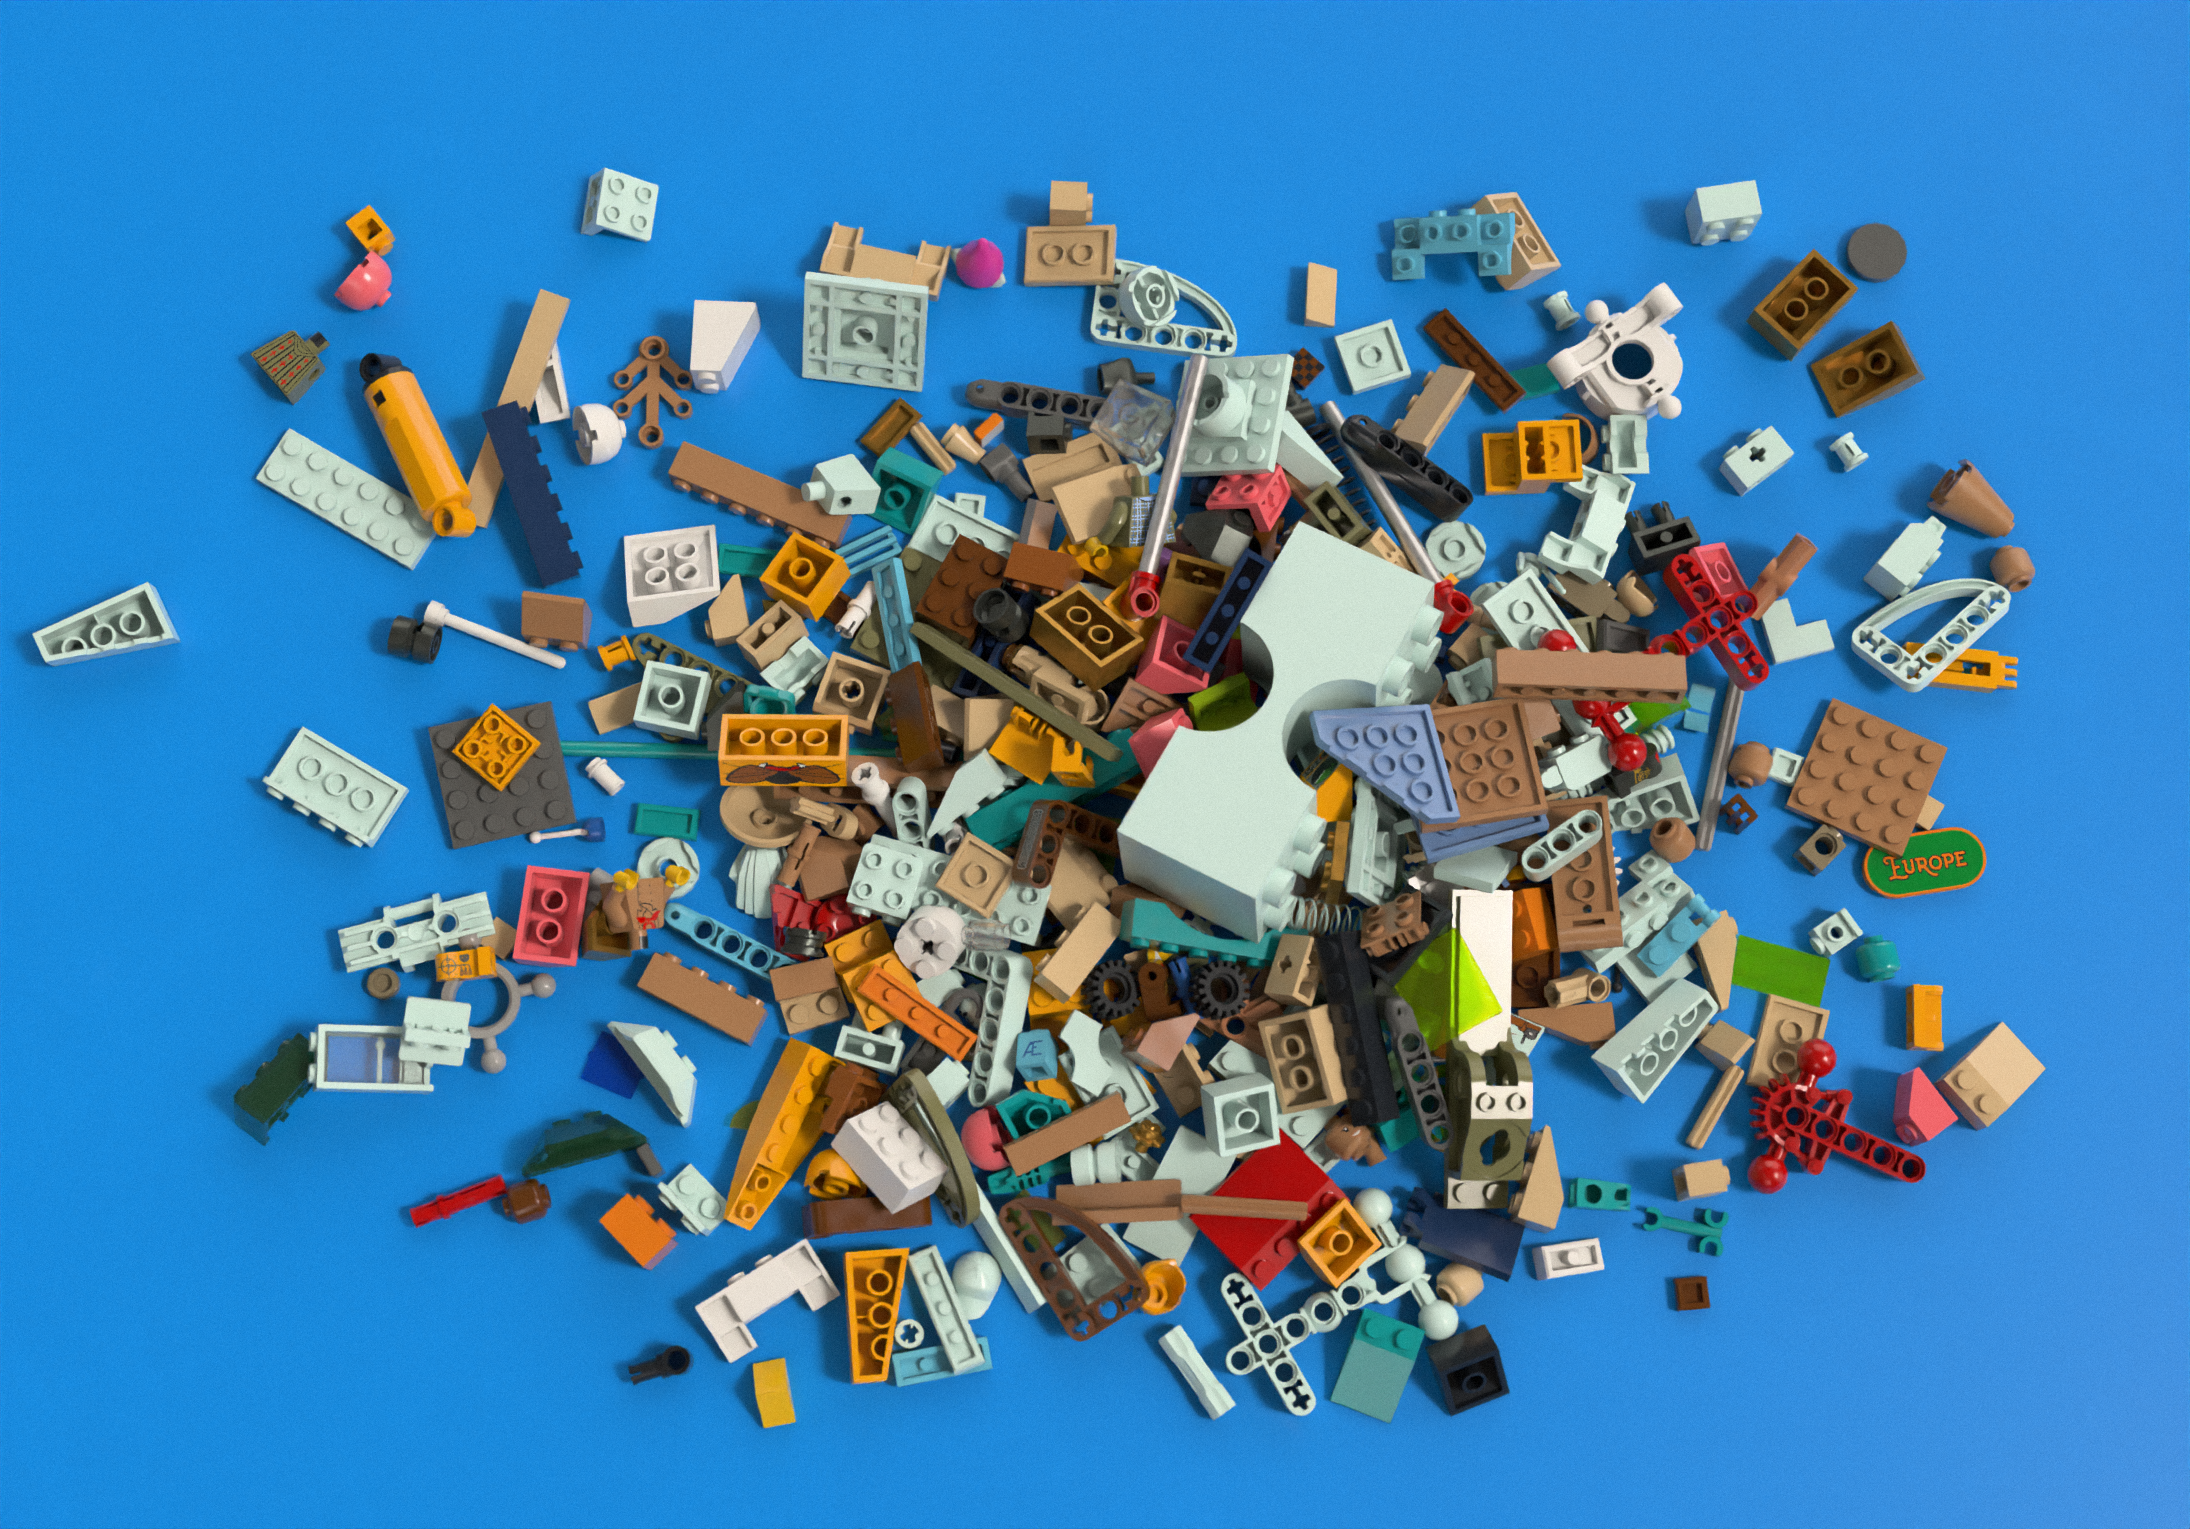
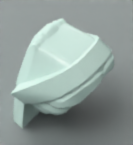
[729,844,792,919]

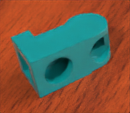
[1568,1178,1631,1212]

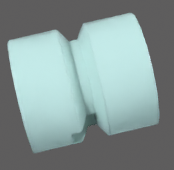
[1071,1141,1121,1187]

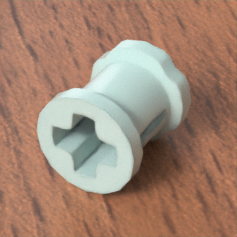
[1543,291,1581,331]
[1829,432,1869,472]

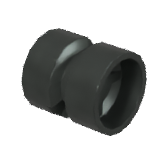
[973,588,1029,643]
[387,615,443,664]

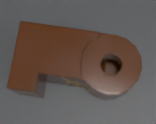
[1139,959,1182,1022]

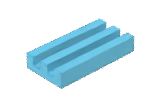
[835,525,903,580]

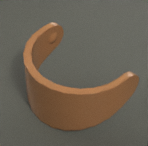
[1562,413,1600,465]

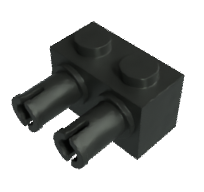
[1624,501,1701,577]

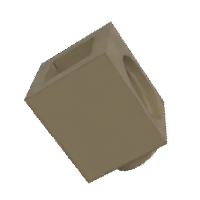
[1792,824,1847,877]

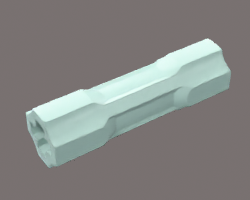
[1158,1325,1236,1421]

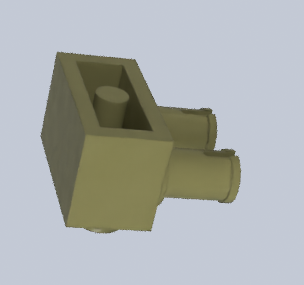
[1288,481,1373,547]

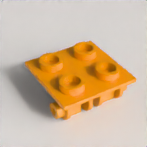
[988,704,1072,785]

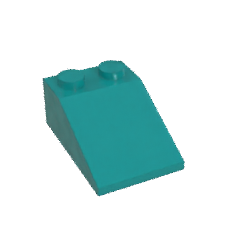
[1329,1308,1425,1423]

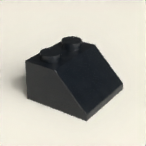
[1425,1324,1510,1416]

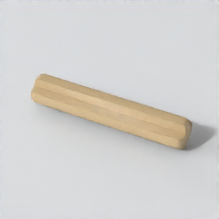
[1686,1065,1744,1150]

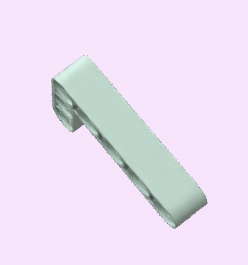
[952,940,1033,1107]

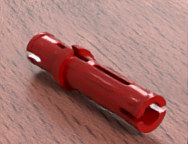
[410,1174,507,1228]

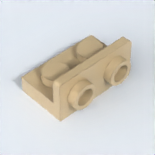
[779,978,850,1036]

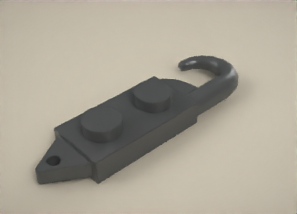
[899,988,984,1077]

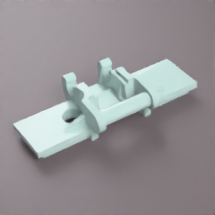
[338,892,496,973]

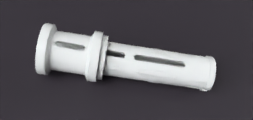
[851,762,898,839]

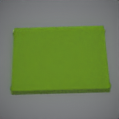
[1395,927,1504,1051]

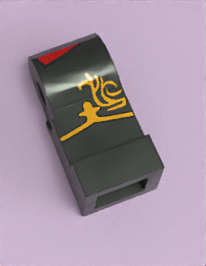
[1603,742,1663,799]

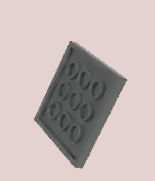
[428,701,578,849]

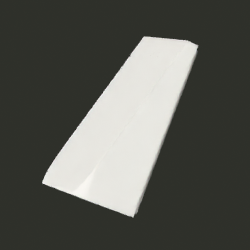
[1532,1238,1604,1281]

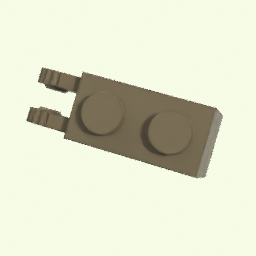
[1546,570,1631,624]

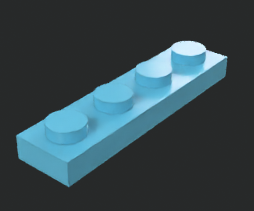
[871,557,922,674]

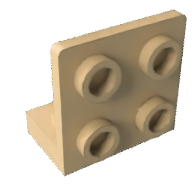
[1153,1042,1215,1118]

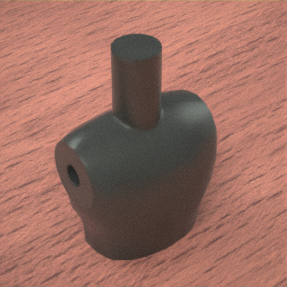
[1097,358,1155,400]

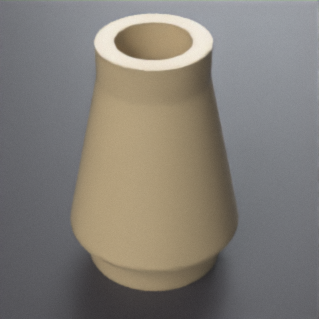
[940,423,986,466]

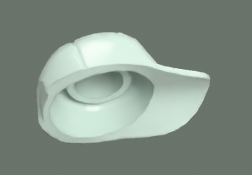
[951,1251,1002,1320]

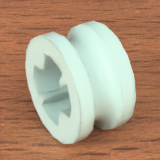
[895,1319,924,1349]

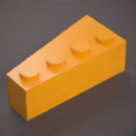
[843,1248,909,1385]

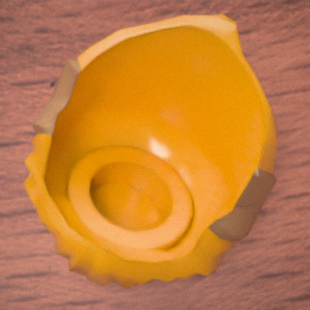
[1132,1258,1186,1316]

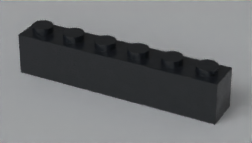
[1314,930,1401,1128]

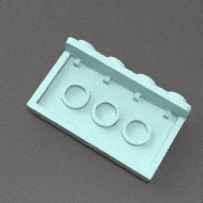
[262,726,409,848]

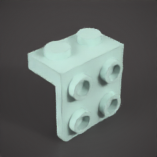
[846,843,924,927]

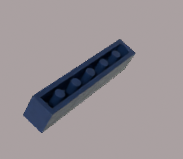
[481,400,584,589]

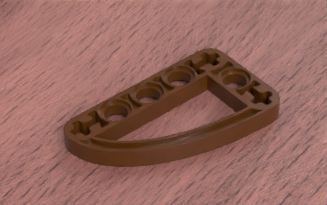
[999,1196,1151,1341]

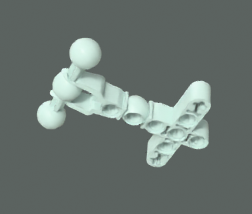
[1220,1188,1459,1416]

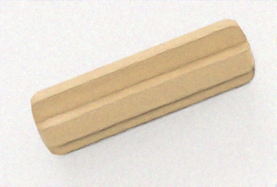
[910,422,956,476]

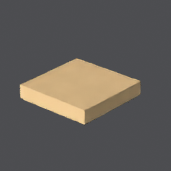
[935,832,1014,919]

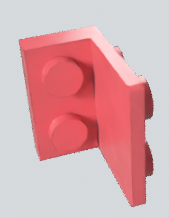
[1205,465,1293,532]

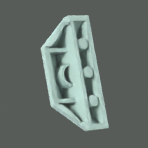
[607,1021,697,1128]

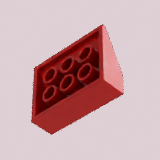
[1188,1128,1351,1291]

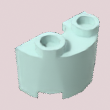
[1601,415,1649,474]
[760,636,829,706]

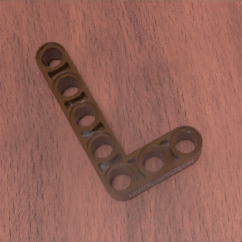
[1011,799,1121,889]

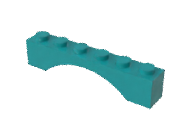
[1119,898,1309,969]

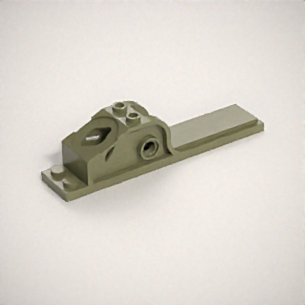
[1443,889,1533,1209]

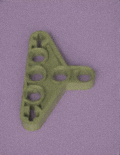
[632,633,756,743]

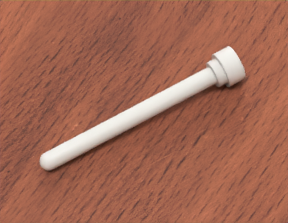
[423,600,566,669]

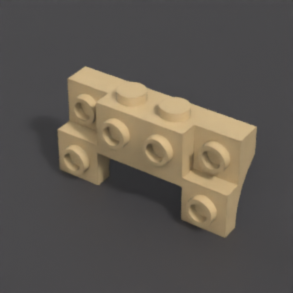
[819,222,951,302]

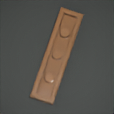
[1002,1091,1132,1177]

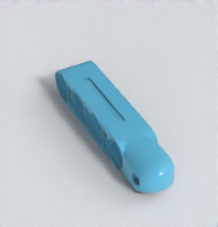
[664,903,797,984]

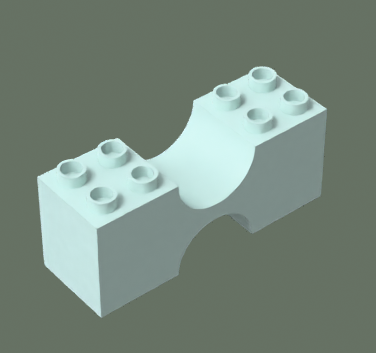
[1117,521,1444,944]

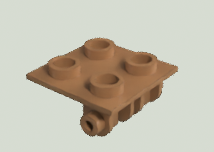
[1361,890,1429,957]

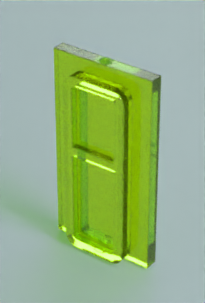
[1731,935,1830,1007]

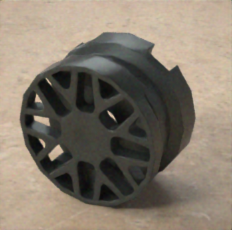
[780,927,827,958]

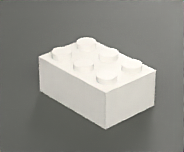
[831,1101,950,1214]

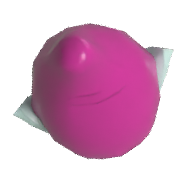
[951,238,1006,288]

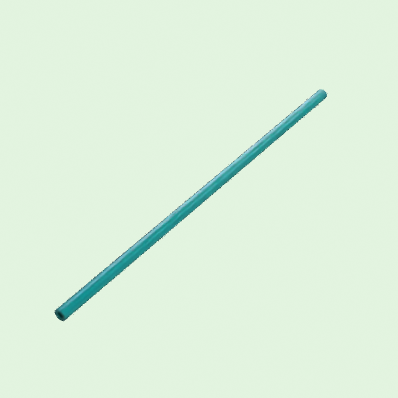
[560,740,966,764]

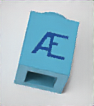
[1016,1029,1059,1082]

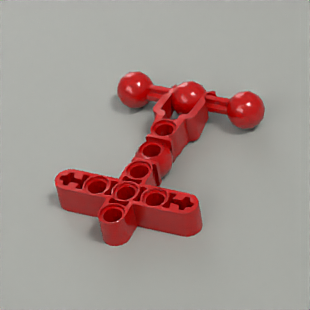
[1537,554,1769,772]

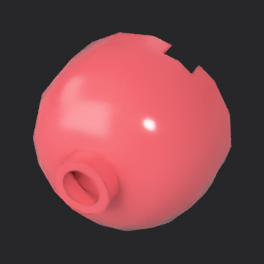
[333,250,392,311]
[961,1105,1013,1171]

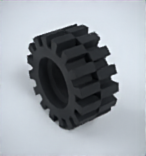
[1080,960,1142,1021]
[1188,960,1250,1021]

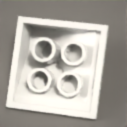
[624,525,721,627]

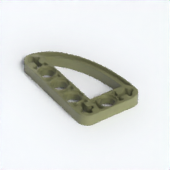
[880,1068,980,1229]

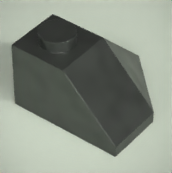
[1181,509,1254,570]

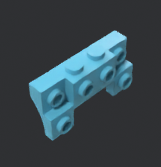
[1392,209,1515,280]

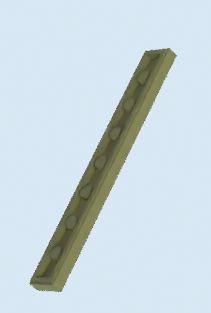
[909,622,1124,762]

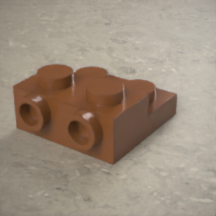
[819,1061,888,1135]

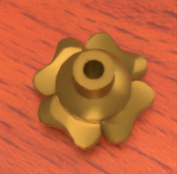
[1129,1120,1166,1154]

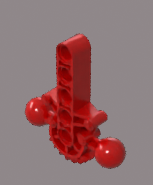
[1748,1038,1926,1195]

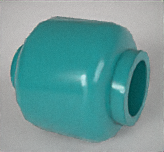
[1856,935,1900,983]

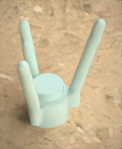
[1516,552,1566,595]

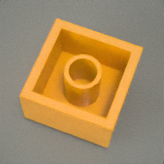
[759,532,851,622]

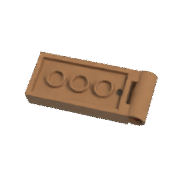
[1546,795,1623,953]

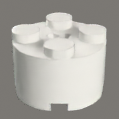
[894,904,967,979]

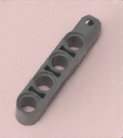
[965,379,1113,432]
[1384,995,1455,1150]

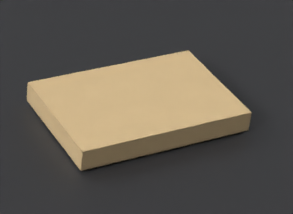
[1024,225,1117,287]
[1745,993,1830,1090]

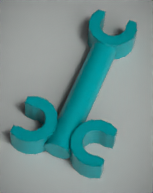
[1642,1207,1729,1257]

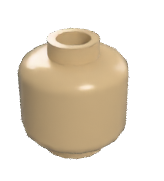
[1436,1261,1484,1307]

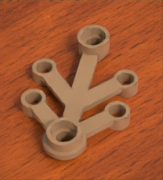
[613,336,694,450]

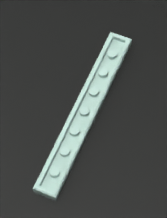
[913,1103,1048,1314]

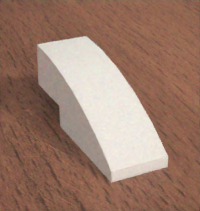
[535,340,571,424]

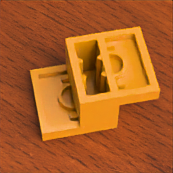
[1481,419,1583,495]
[822,919,921,1032]
[1022,948,1093,1049]

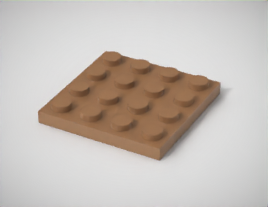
[1419,698,1548,834]
[1784,698,1948,859]

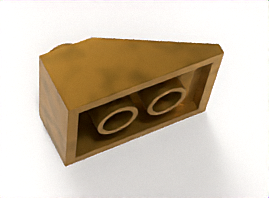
[1810,321,1926,418]

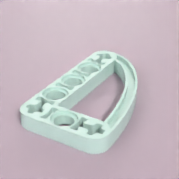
[1091,259,1237,359]
[1851,578,2011,692]

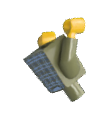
[1084,475,1177,557]

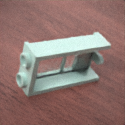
[307,1024,433,1094]

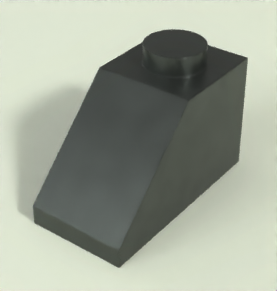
[701,681,745,751]

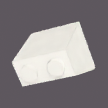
[690,300,761,394]

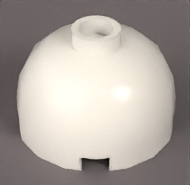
[572,403,626,465]

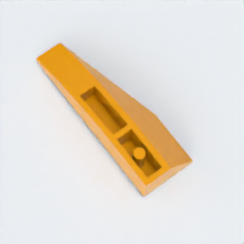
[724,1037,846,1231]

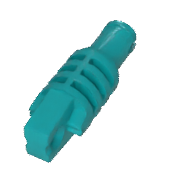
[986,1152,1072,1195]

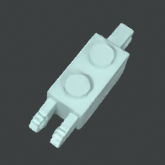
[1538,733,1612,794]

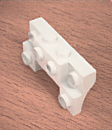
[695,1238,841,1363]

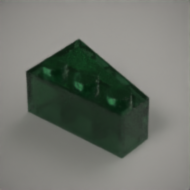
[233,1032,328,1147]

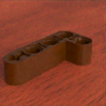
[801,1195,933,1239]

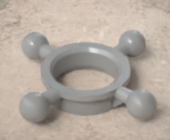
[441,928,556,1074]

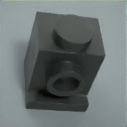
[1026,411,1073,454]

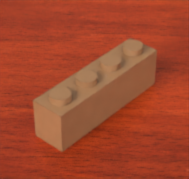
[637,952,769,1047]

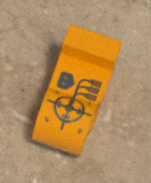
[435,946,497,982]

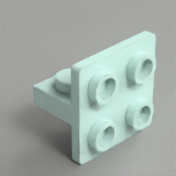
[398,996,471,1066]

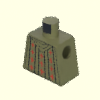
[251,330,330,405]

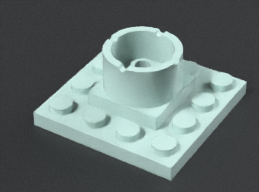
[802,272,929,392]
[1172,354,1294,477]
[1320,777,1409,907]

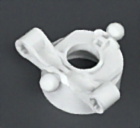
[1546,283,1683,421]

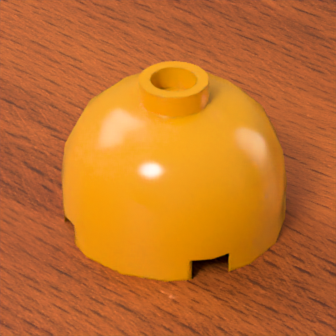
[804,1148,868,1201]

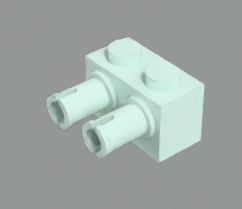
[834,1009,905,1077]

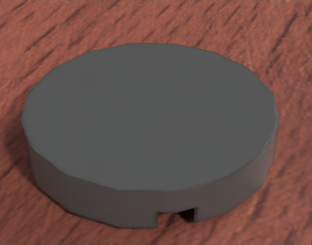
[1845,223,1907,283]

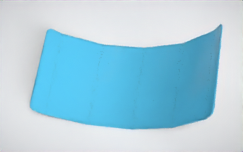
[1684,683,1716,733]

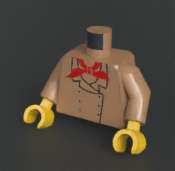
[600,865,691,951]

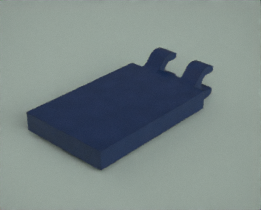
[1399,1187,1525,1282]

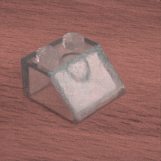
[1089,379,1176,467]

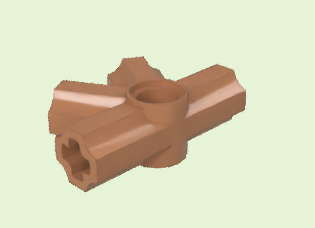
[1738,533,1818,621]
[1196,979,1284,1060]

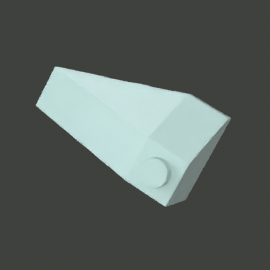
[1590,753,1700,835]

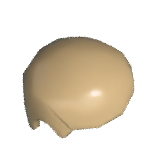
[1616,570,1659,617]

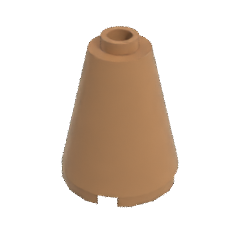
[1927,458,2015,538]

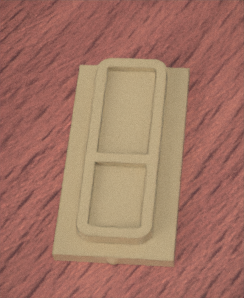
[1022,427,1122,502]

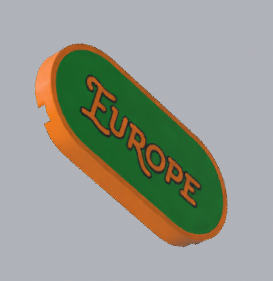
[1862,827,1986,899]

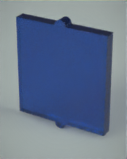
[581,1031,645,1100]

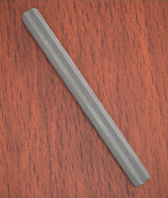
[1695,678,1745,852]

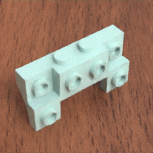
[1537,464,1636,585]
[1579,849,1695,974]

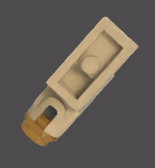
[1002,643,1092,724]

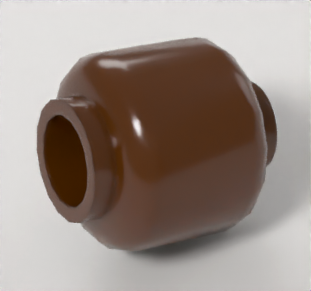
[502,1178,552,1224]

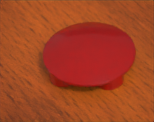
[815,893,877,945]

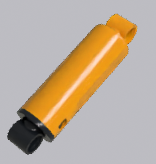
[360,353,476,538]

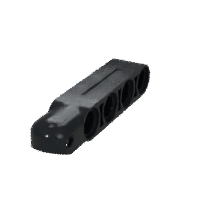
[1340,415,1473,523]

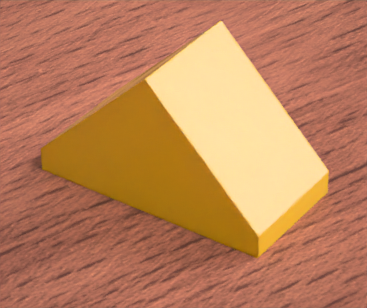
[753,1358,796,1428]

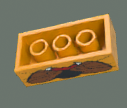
[718,714,849,786]

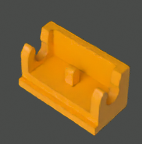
[1051,737,1095,788]
[1906,984,1944,1052]

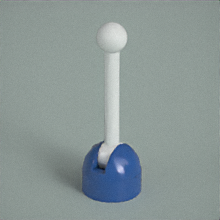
[529,817,606,844]

